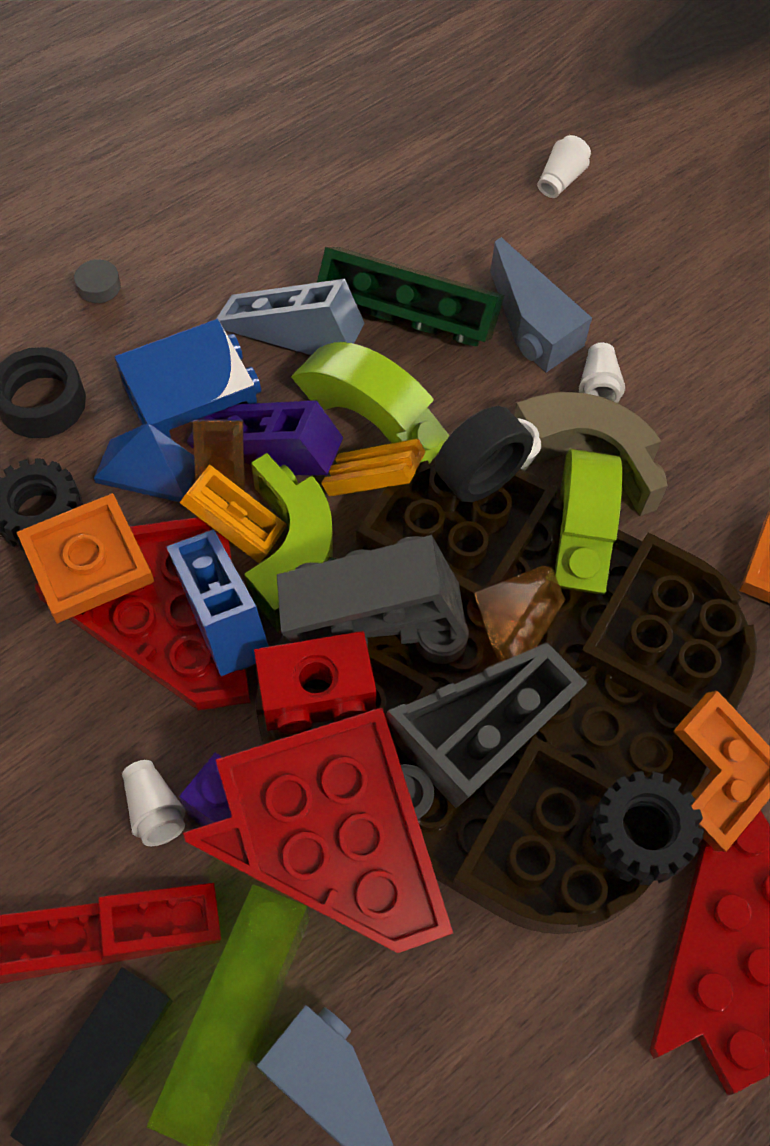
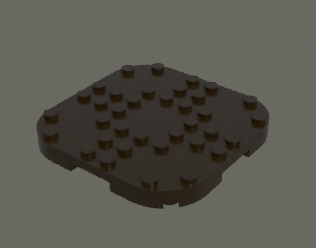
[256,460,757,934]

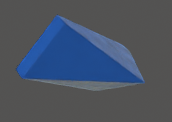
[94,423,201,502]

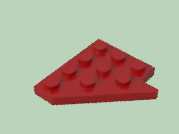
[35,517,250,711]
[183,708,453,953]
[649,810,770,1095]

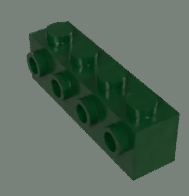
[317,247,505,346]

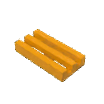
[321,438,426,496]
[179,464,288,563]

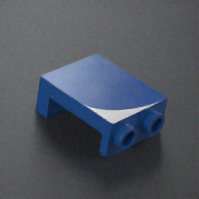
[114,319,261,439]

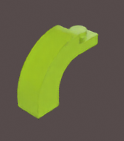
[291,342,450,464]
[552,449,622,595]
[244,453,333,632]

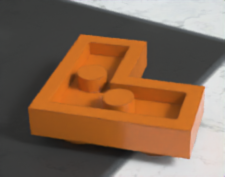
[674,691,770,852]

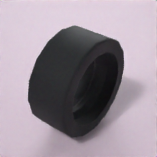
[0,347,86,438]
[435,406,534,502]

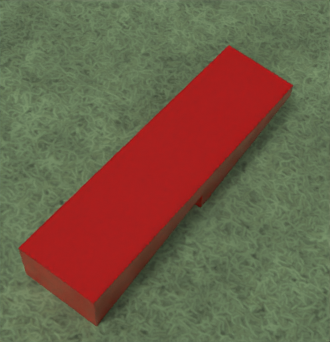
[0,883,221,984]

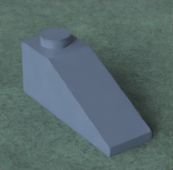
[490,237,592,372]
[216,279,365,355]
[257,1005,394,1146]

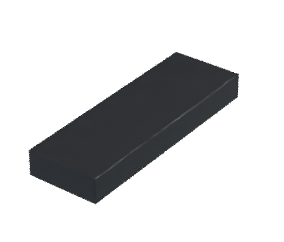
[10,967,173,1146]

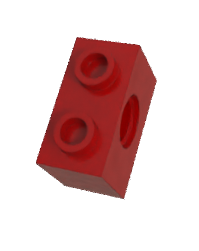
[254,631,377,734]

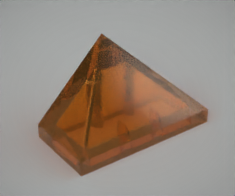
[193,420,245,504]
[474,566,565,662]

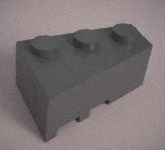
[277,535,467,647]
[385,643,587,808]

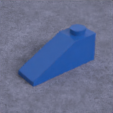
[166,529,269,676]

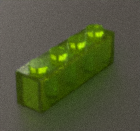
[146,884,309,1146]

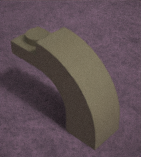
[514,392,668,516]

